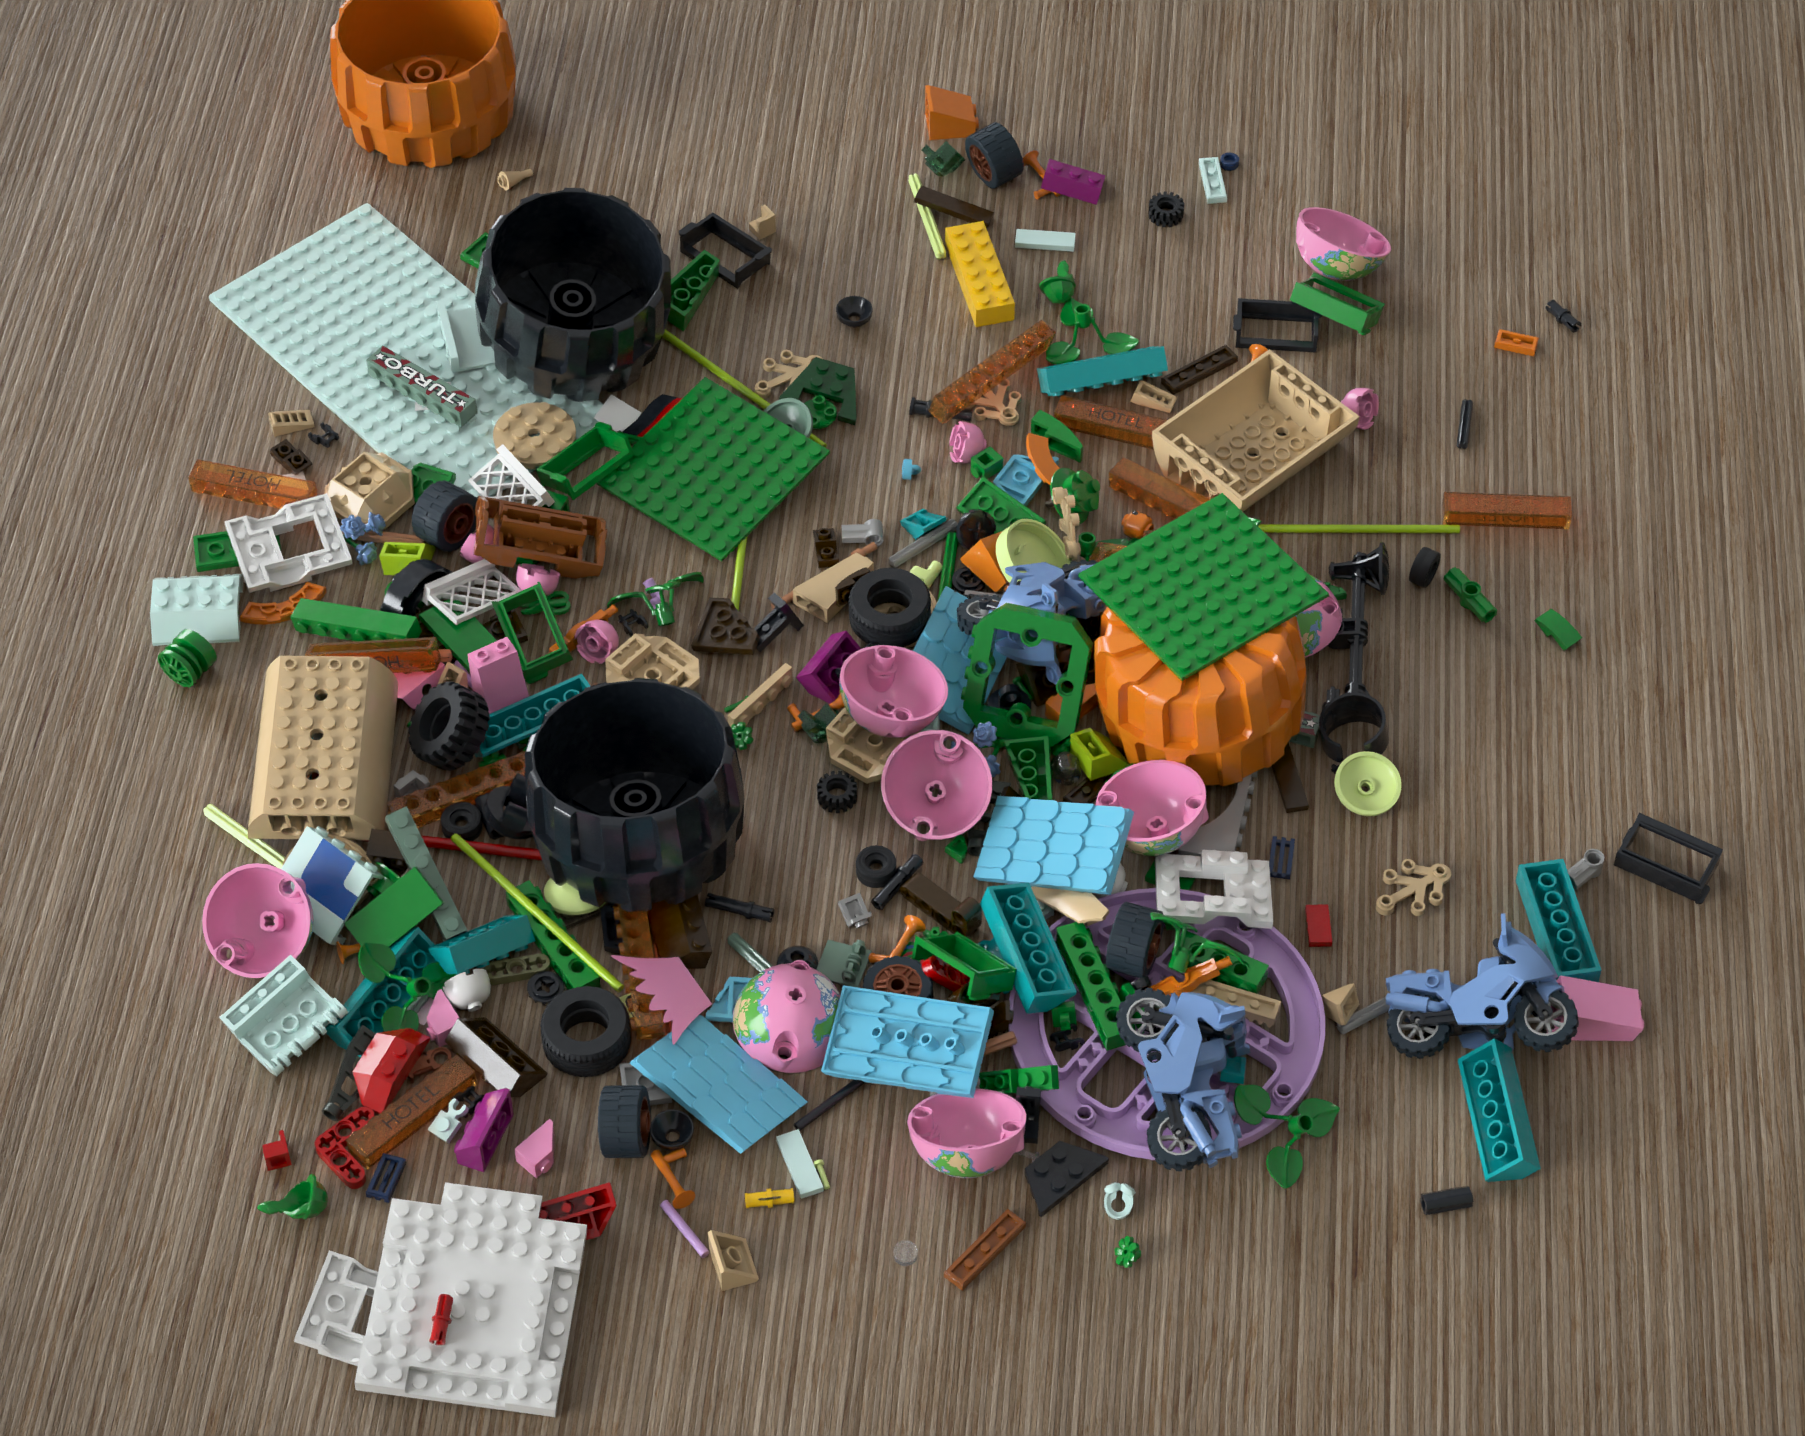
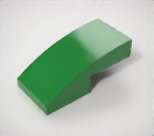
[1534,609,1583,651]

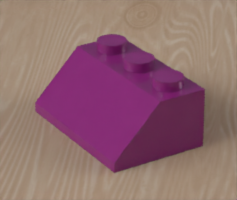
[1041,159,1105,205]
[796,630,861,704]
[454,1088,514,1172]

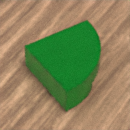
[1323,582,1347,601]
[945,834,967,864]

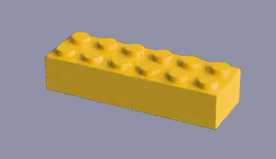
[945,221,1015,327]

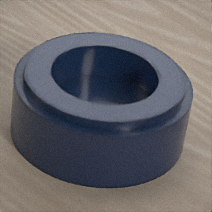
[1220,152,1239,171]

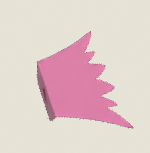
[390,638,445,710]
[611,955,712,1045]

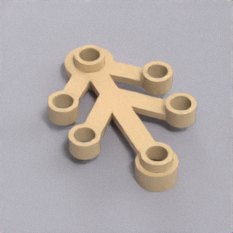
[754,350,823,399]
[963,369,1021,426]
[1052,487,1081,560]
[1376,859,1451,916]

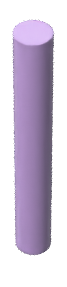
[660,1200,709,1258]

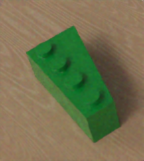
[668,249,720,332]
[1004,736,1054,800]

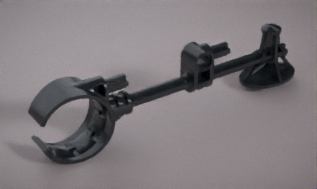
[1319,542,1389,763]

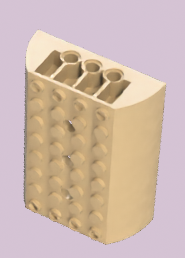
[1152,349,1360,512]
[248,656,398,840]

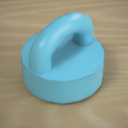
[902,459,921,480]

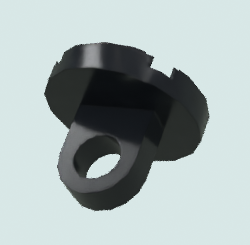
[956,509,996,550]
[988,684,1031,720]

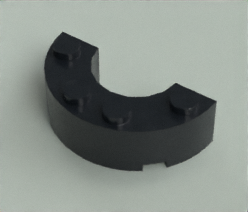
[380,559,453,617]

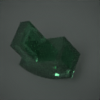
[922,141,966,176]
[798,703,840,744]

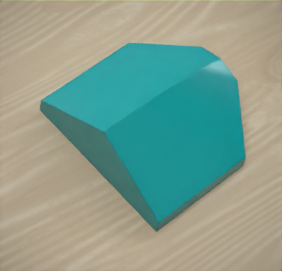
[900,509,948,540]

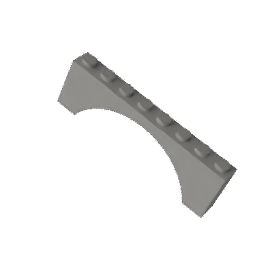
[1178,771,1258,856]

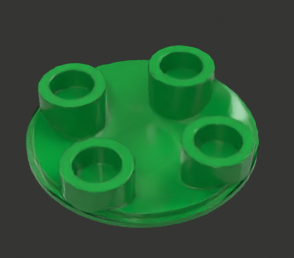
[804,395,837,429]

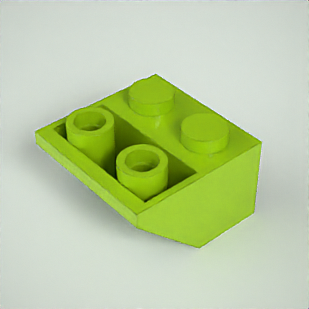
[379,542,436,575]
[1070,728,1129,781]

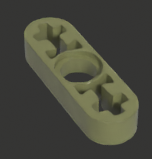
[483,954,551,985]

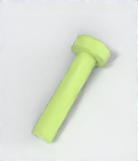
[813,1159,830,1189]

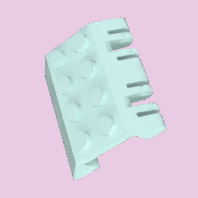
[150,574,243,646]
[219,955,348,1076]

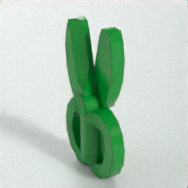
[520,591,571,615]

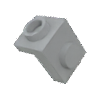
[393,770,430,803]
[838,893,873,929]

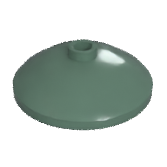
[764,398,813,438]

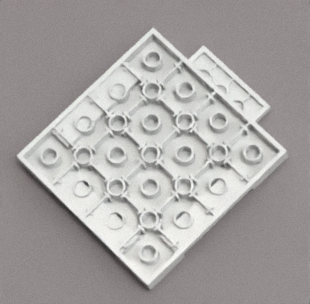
[355,1182,587,1417]

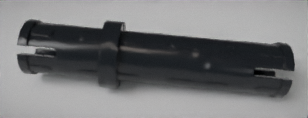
[871,854,924,910]
[705,892,774,923]

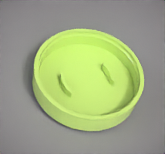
[996,519,1072,583]

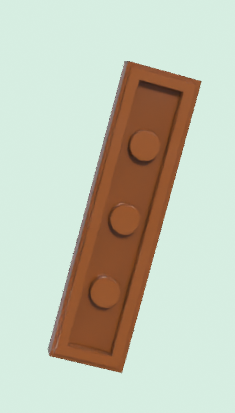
[944,1209,1026,1291]

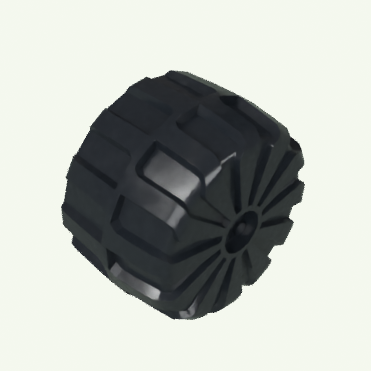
[475,188,671,402]
[525,678,745,912]

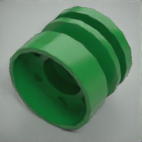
[157,629,217,687]

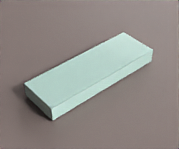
[1199,157,1227,204]
[1015,229,1076,252]
[776,1129,824,1199]

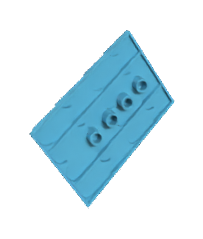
[913,586,1007,735]
[973,796,1134,895]
[821,985,994,1098]
[630,1015,807,1154]

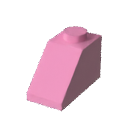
[426,989,459,1047]
[515,1119,555,1178]

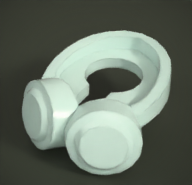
[1104,1182,1136,1220]

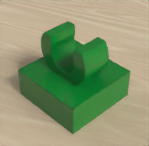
[1051,1001,1077,1030]

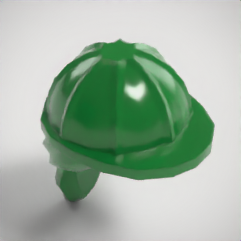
[1039,260,1076,304]
[257,1174,328,1220]

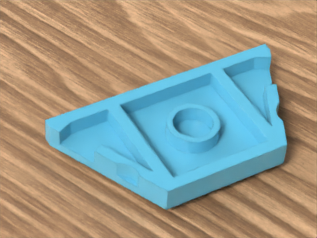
[993,455,1059,506]
[705,976,752,1022]

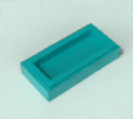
[1220,1056,1246,1084]

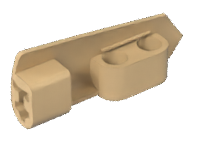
[1031,886,1109,927]

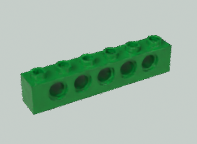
[506,880,602,990]
[1055,922,1136,1051]

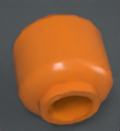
[1121,510,1154,539]

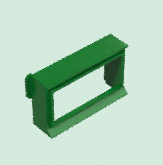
[1290,272,1385,335]
[536,422,634,500]
[491,582,573,684]
[911,932,1017,1001]

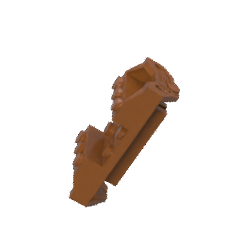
[474,496,607,579]

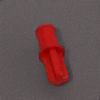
[429,1294,453,1345]

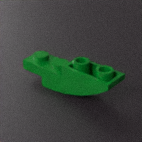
[979,1065,1059,1095]

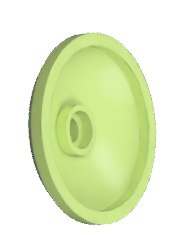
[1334,751,1402,816]
[544,878,606,915]

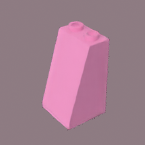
[467,637,529,714]
[1546,976,1644,1041]

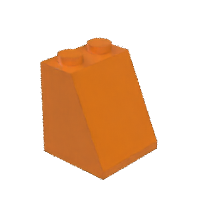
[925,85,979,140]
[960,531,1010,592]

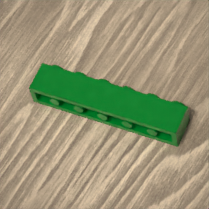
[290,598,422,650]

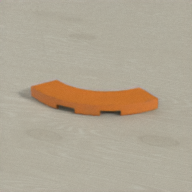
[1026,433,1060,485]
[240,582,327,625]

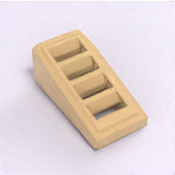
[1130,380,1177,413]
[268,410,315,437]

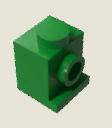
[970,446,1004,479]

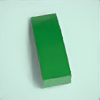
[1031,409,1083,463]

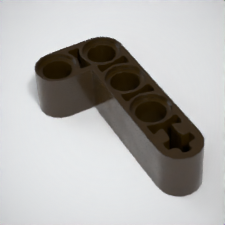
[900,873,982,938]

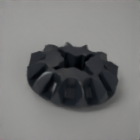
[952,567,985,594]
[527,971,564,1005]

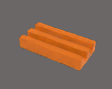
[1494,329,1539,356]

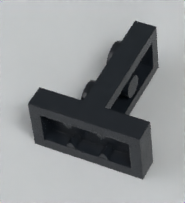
[754,593,804,652]
[1016,1086,1041,1144]

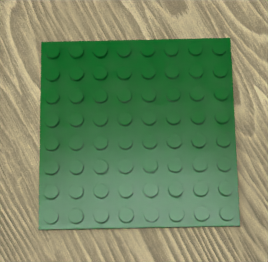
[596,377,830,562]
[1078,493,1329,681]

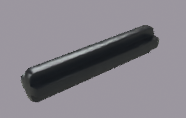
[1456,399,1473,449]

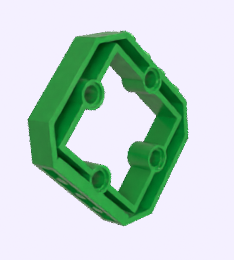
[961,602,1093,747]

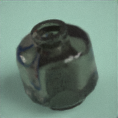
[1051,752,1081,786]

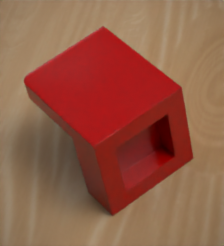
[262,1130,292,1171]

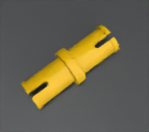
[745,1188,794,1209]

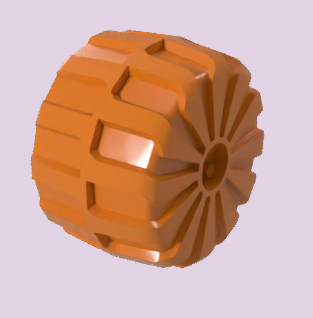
[330,0,516,168]
[1094,606,1307,787]

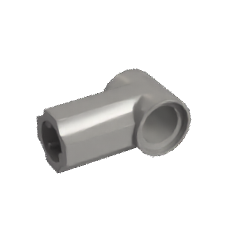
[842,519,883,547]
[1567,849,1605,890]

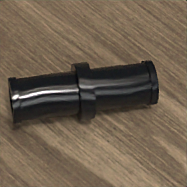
[1545,300,1581,333]

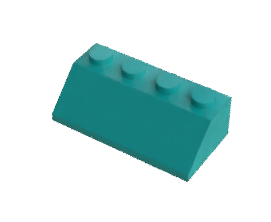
[428,915,535,975]

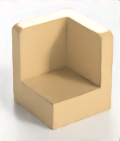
[749,205,776,240]

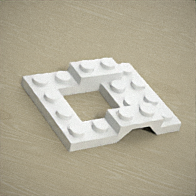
[225,493,352,593]
[1155,850,1273,929]
[294,1250,378,1366]

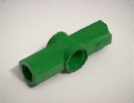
[1443,567,1497,623]

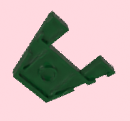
[779,357,857,425]

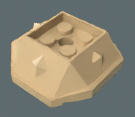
[324,452,415,529]
[605,633,700,690]
[826,707,921,784]

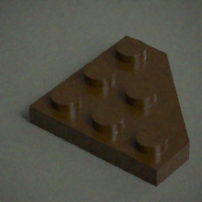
[691,597,760,655]

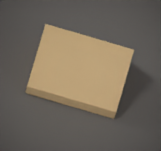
[708,1230,759,1291]

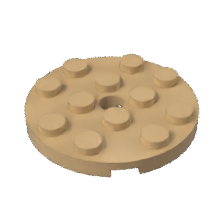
[493,402,576,469]

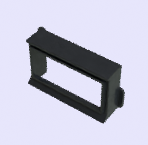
[679,212,772,289]
[1233,298,1323,353]
[1614,813,1723,904]

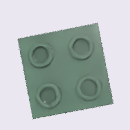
[816,940,872,987]

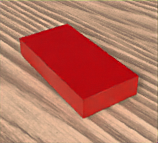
[1305,904,1332,947]

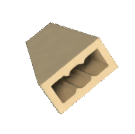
[793,553,874,623]

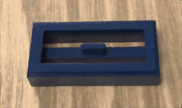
[1269,836,1295,880]
[366,1153,406,1203]

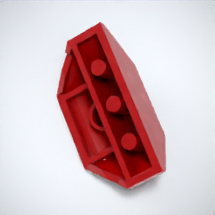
[352,1028,430,1116]
[539,1182,617,1240]

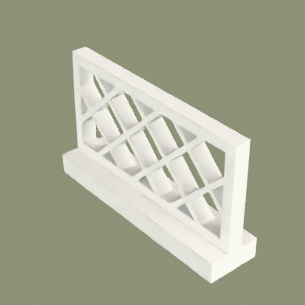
[468,444,555,507]
[422,559,521,625]

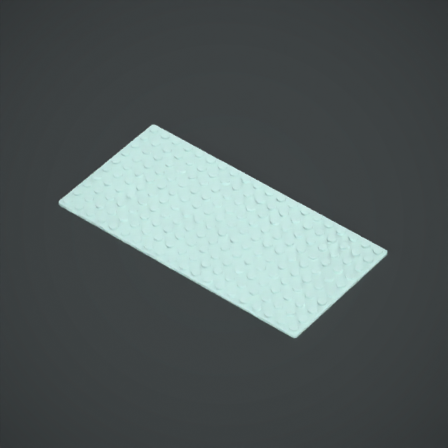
[209,203,604,499]

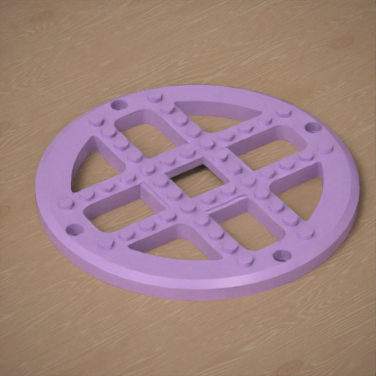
[1008,888,1325,1160]

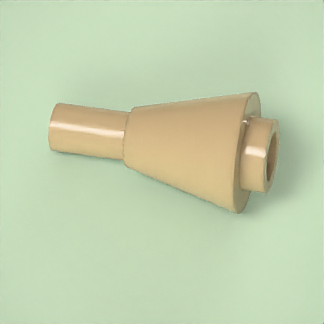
[498,169,533,190]

